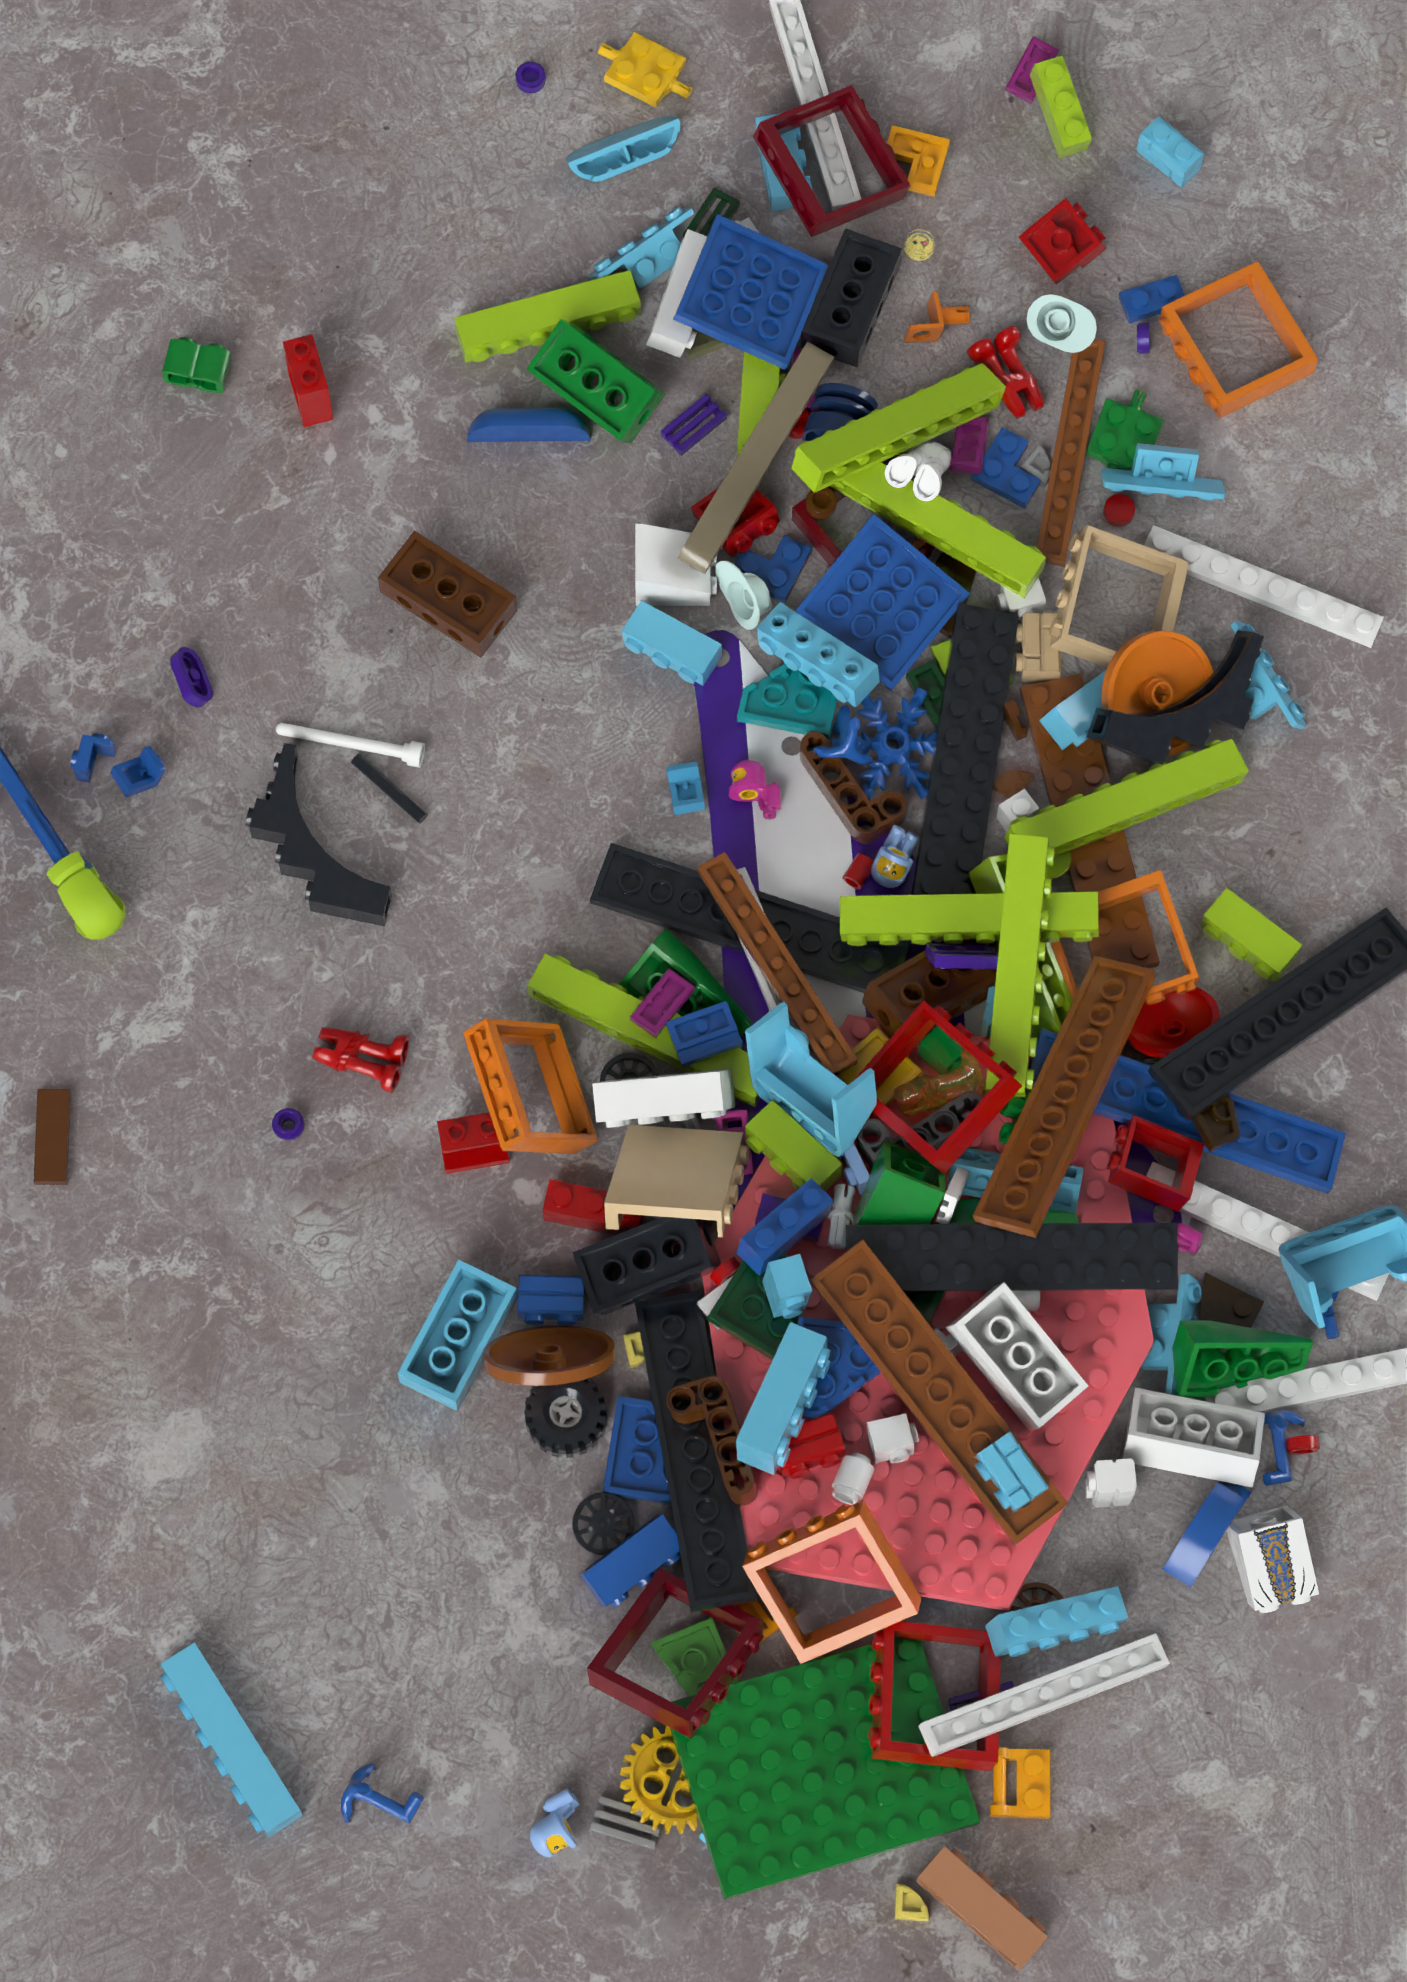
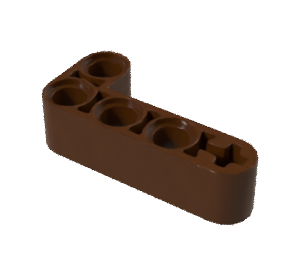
[800,732,906,844]
[666,1376,758,1505]

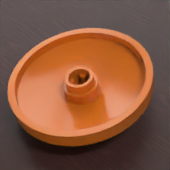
[1101,630,1214,756]

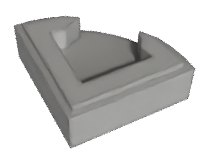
[1020,444,1051,488]

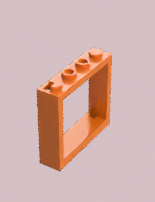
[1159,261,1318,418]
[1051,870,1200,1005]
[463,1018,599,1154]
[742,1500,921,1664]

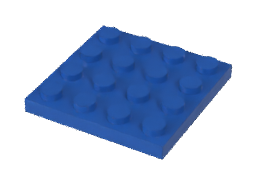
[673,214,828,370]
[795,514,970,691]

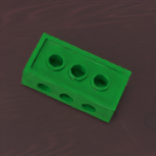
[526,319,666,443]

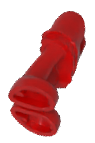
[967,326,1044,419]
[312,1027,410,1093]

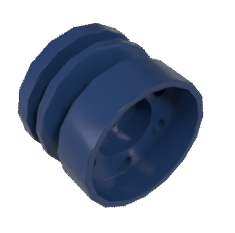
[802,383,878,442]

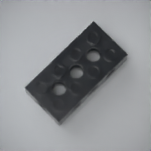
[801,228,902,368]
[572,1217,721,1315]

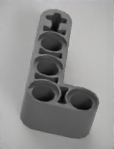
[857,1092,983,1169]

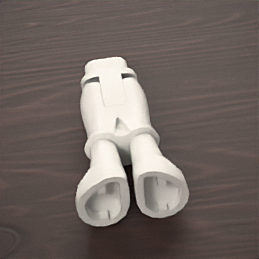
[885,441,952,501]

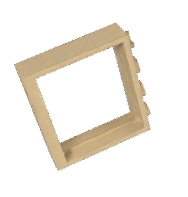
[1049,525,1189,667]

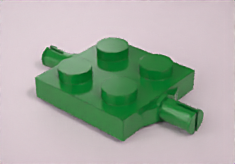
[1085,390,1164,482]

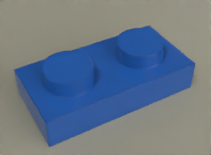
[1119,275,1185,324]

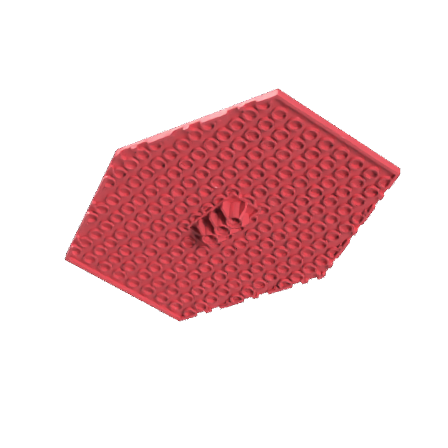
[702,1014,1154,1611]

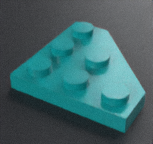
[737,664,838,739]

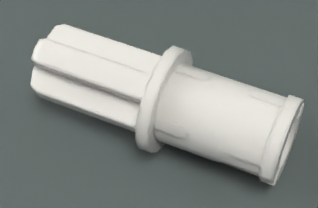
[827,1184,855,1250]

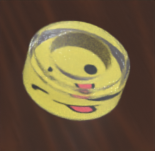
[904,229,935,261]

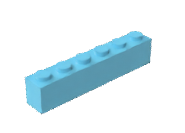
[160,1642,303,1838]

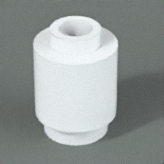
[832,1453,875,1505]

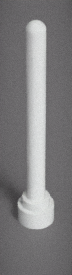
[276,723,425,768]

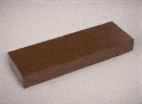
[33,1089,71,1185]

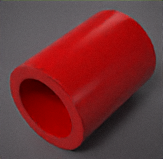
[842,853,874,889]

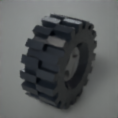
[524,1379,607,1458]

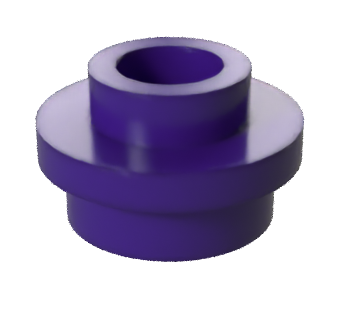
[272,1108,305,1140]

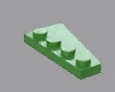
[650,1618,739,1697]

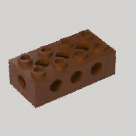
[378,530,517,658]
[862,939,997,1038]

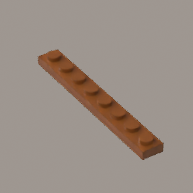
[1036,339,1106,567]
[697,852,858,1076]

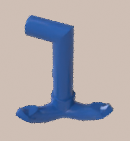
[813,705,872,765]
[1263,1410,1305,1486]
[341,1763,424,1824]

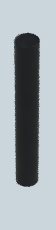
[351,754,428,824]

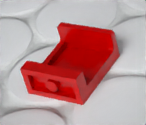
[437,1112,509,1174]

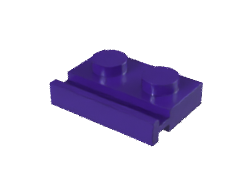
[925,943,998,970]

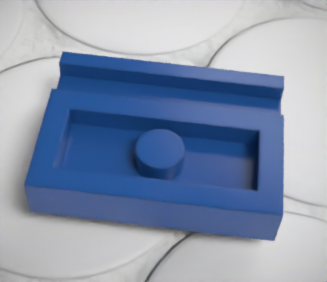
[666,1001,743,1068]

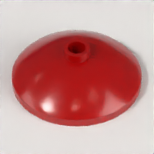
[1127,987,1220,1058]

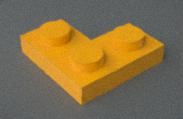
[887,125,950,197]

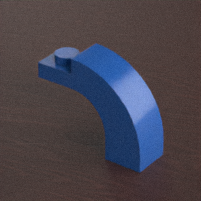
[1162,1481,1251,1588]

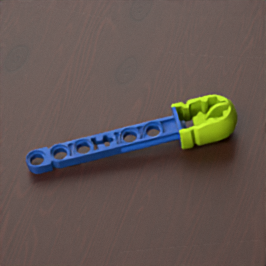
[0,746,126,940]

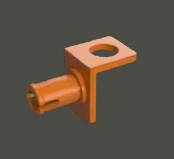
[904,291,970,343]

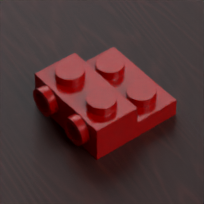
[1019,198,1107,285]
[690,488,780,556]

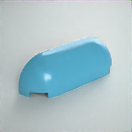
[566,116,680,182]

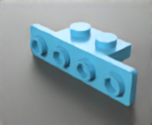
[588,206,695,289]
[1100,443,1226,501]
[1230,621,1307,730]
[1141,1273,1202,1396]

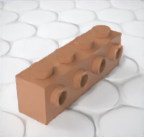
[916,1846,1048,1972]

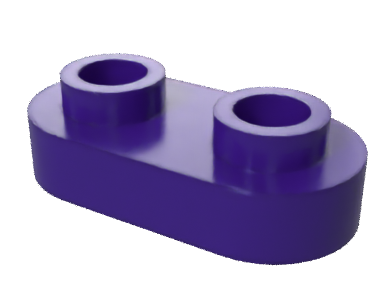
[170,647,213,707]

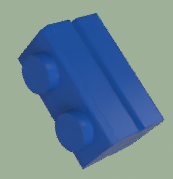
[518,1274,585,1326]

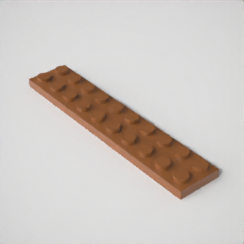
[1020,674,1160,968]
[973,956,1156,1238]
[810,1240,1068,1545]

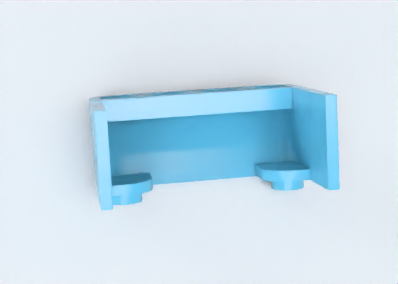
[745,1002,877,1157]
[1278,1205,1407,1329]

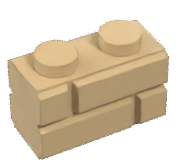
[1015,613,1061,683]

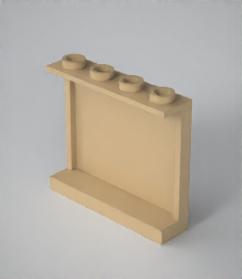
[604,1125,749,1237]

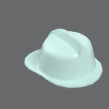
[1027,294,1097,353]
[715,560,772,630]

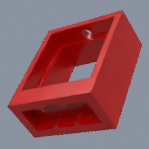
[283,334,333,427]
[1107,1115,1204,1212]

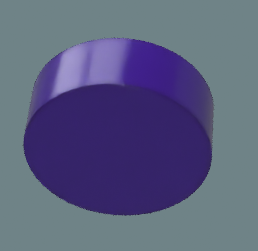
[515,62,546,93]
[1137,323,1150,354]

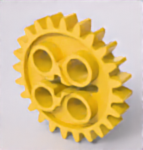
[620,1726,698,1834]

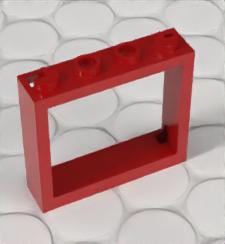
[852,1001,1022,1174]
[868,1621,1001,1771]

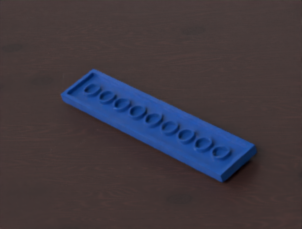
[1027,1028,1346,1194]

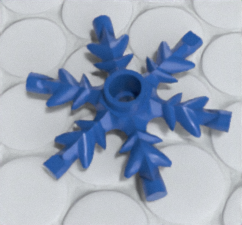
[831,688,937,800]

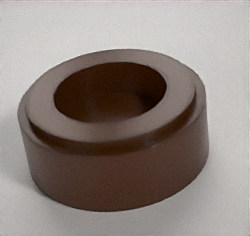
[806,487,837,519]

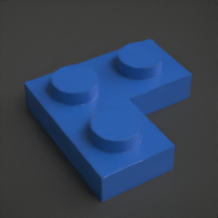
[971,427,1041,509]
[734,535,812,603]

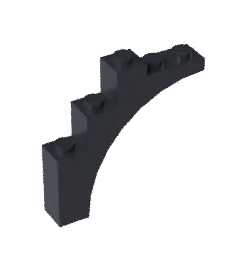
[1086,630,1264,765]
[246,743,392,926]

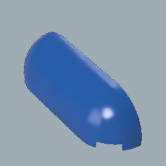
[467,408,590,442]

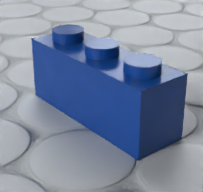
[736,1178,834,1276]
[579,1514,681,1608]

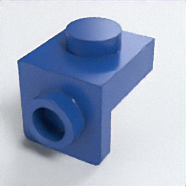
[71,733,116,783]
[110,746,165,798]

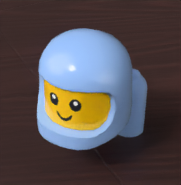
[871,825,919,888]
[530,1788,580,1857]

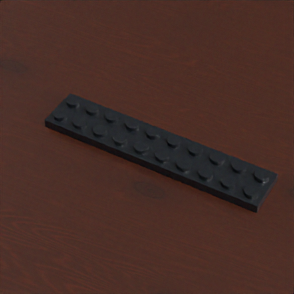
[911,603,1019,895]
[590,843,912,993]
[1147,907,1407,1121]
[846,1223,1178,1292]
[635,1291,757,1612]

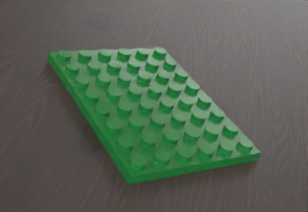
[670,1637,980,1900]

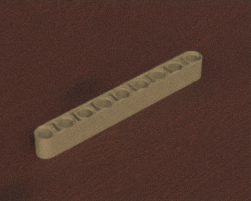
[677,342,835,574]

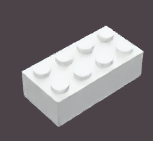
[592,1069,735,1128]
[946,1282,1088,1431]
[1122,1387,1265,1487]

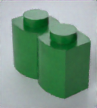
[162,337,232,393]

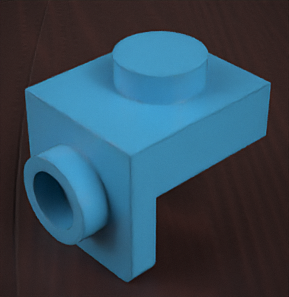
[666,762,706,815]

